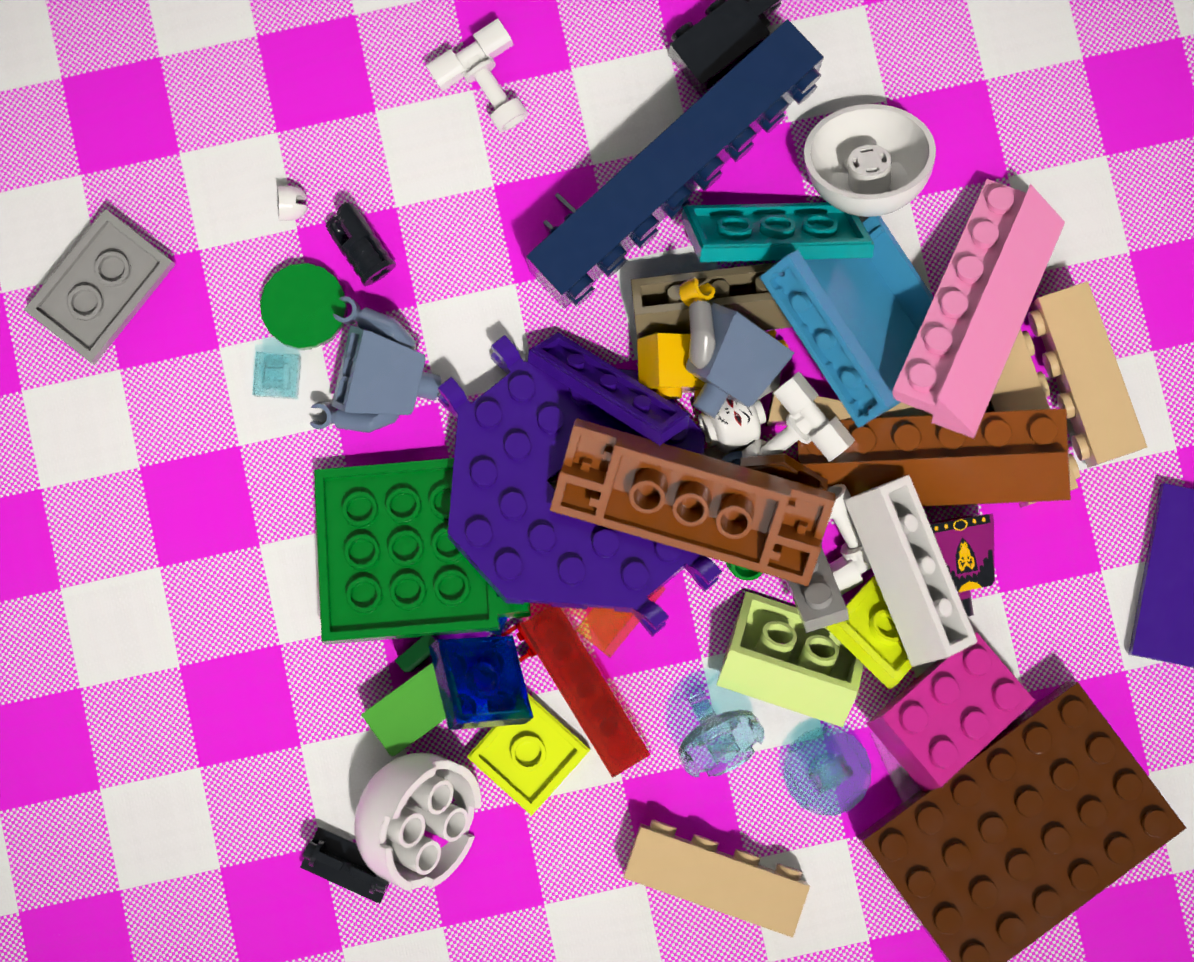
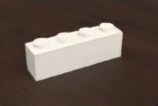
[844,475,978,667]

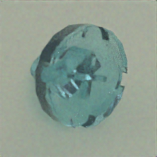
[678,690,764,777]

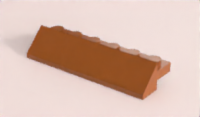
[798,408,1071,507]
[550,418,836,586]

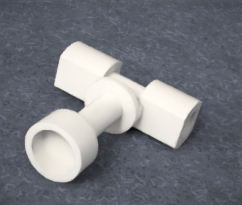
[426,19,528,132]
[742,372,855,462]
[828,484,871,595]

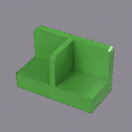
[361,662,463,756]

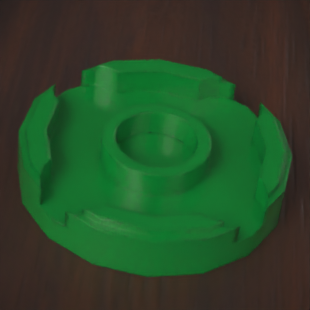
[260,263,348,350]

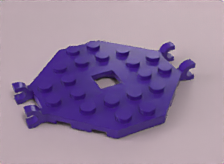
[438,335,722,637]

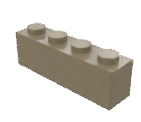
[631,262,792,339]

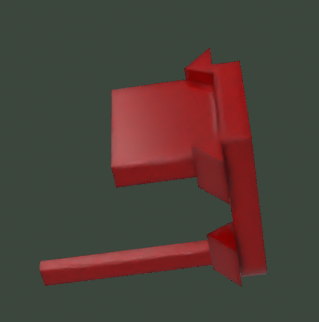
[489,621,542,663]

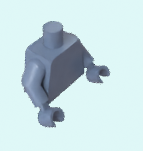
[310,296,441,433]

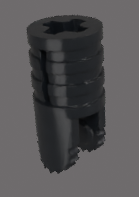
[326,201,396,286]

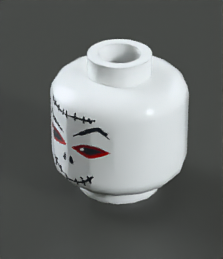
[698,398,766,453]

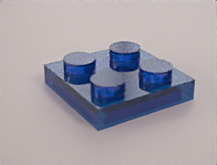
[429,636,534,730]

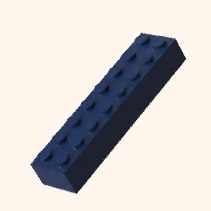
[526,19,824,309]

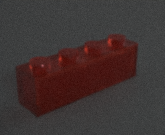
[520,606,652,778]

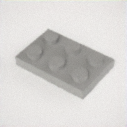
[24,209,176,365]

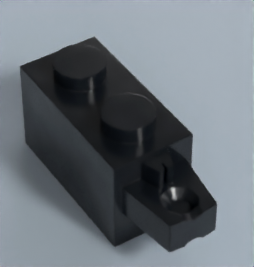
[669,0,782,95]

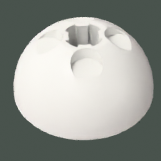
[804,104,936,217]

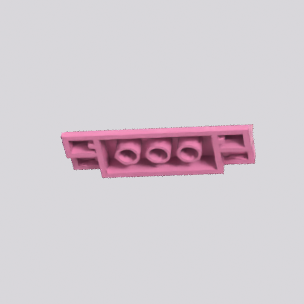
[892,179,1065,439]

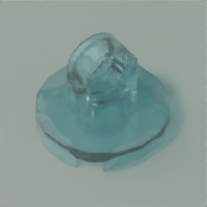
[783,727,871,816]

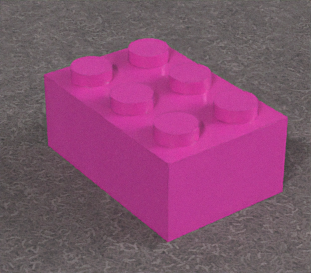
[866,632,1035,792]

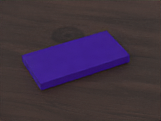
[1128,483,1194,668]

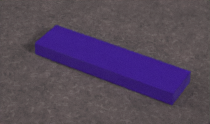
[528,332,690,446]

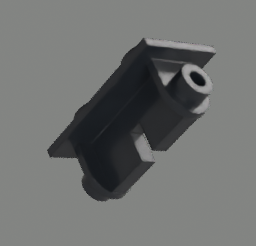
[300,827,390,904]

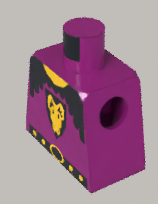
[929,513,995,617]

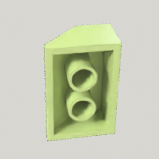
[716,591,864,727]

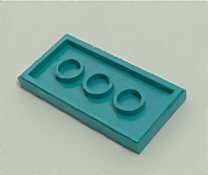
[681,202,874,262]

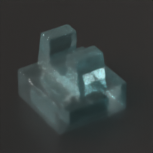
[252,352,301,399]

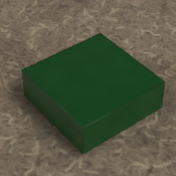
[395,635,442,673]

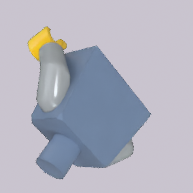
[679,277,794,419]

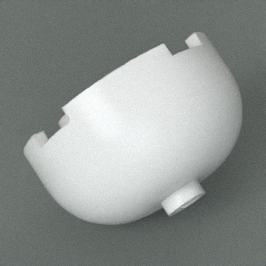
[354,753,481,892]

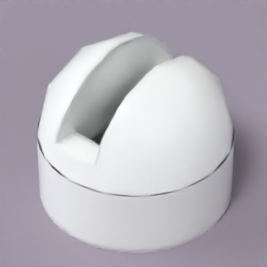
[277,186,308,221]

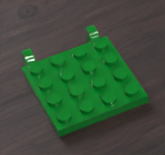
[314,458,531,645]

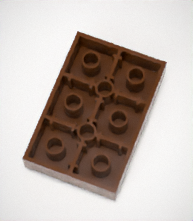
[857,681,1186,962]

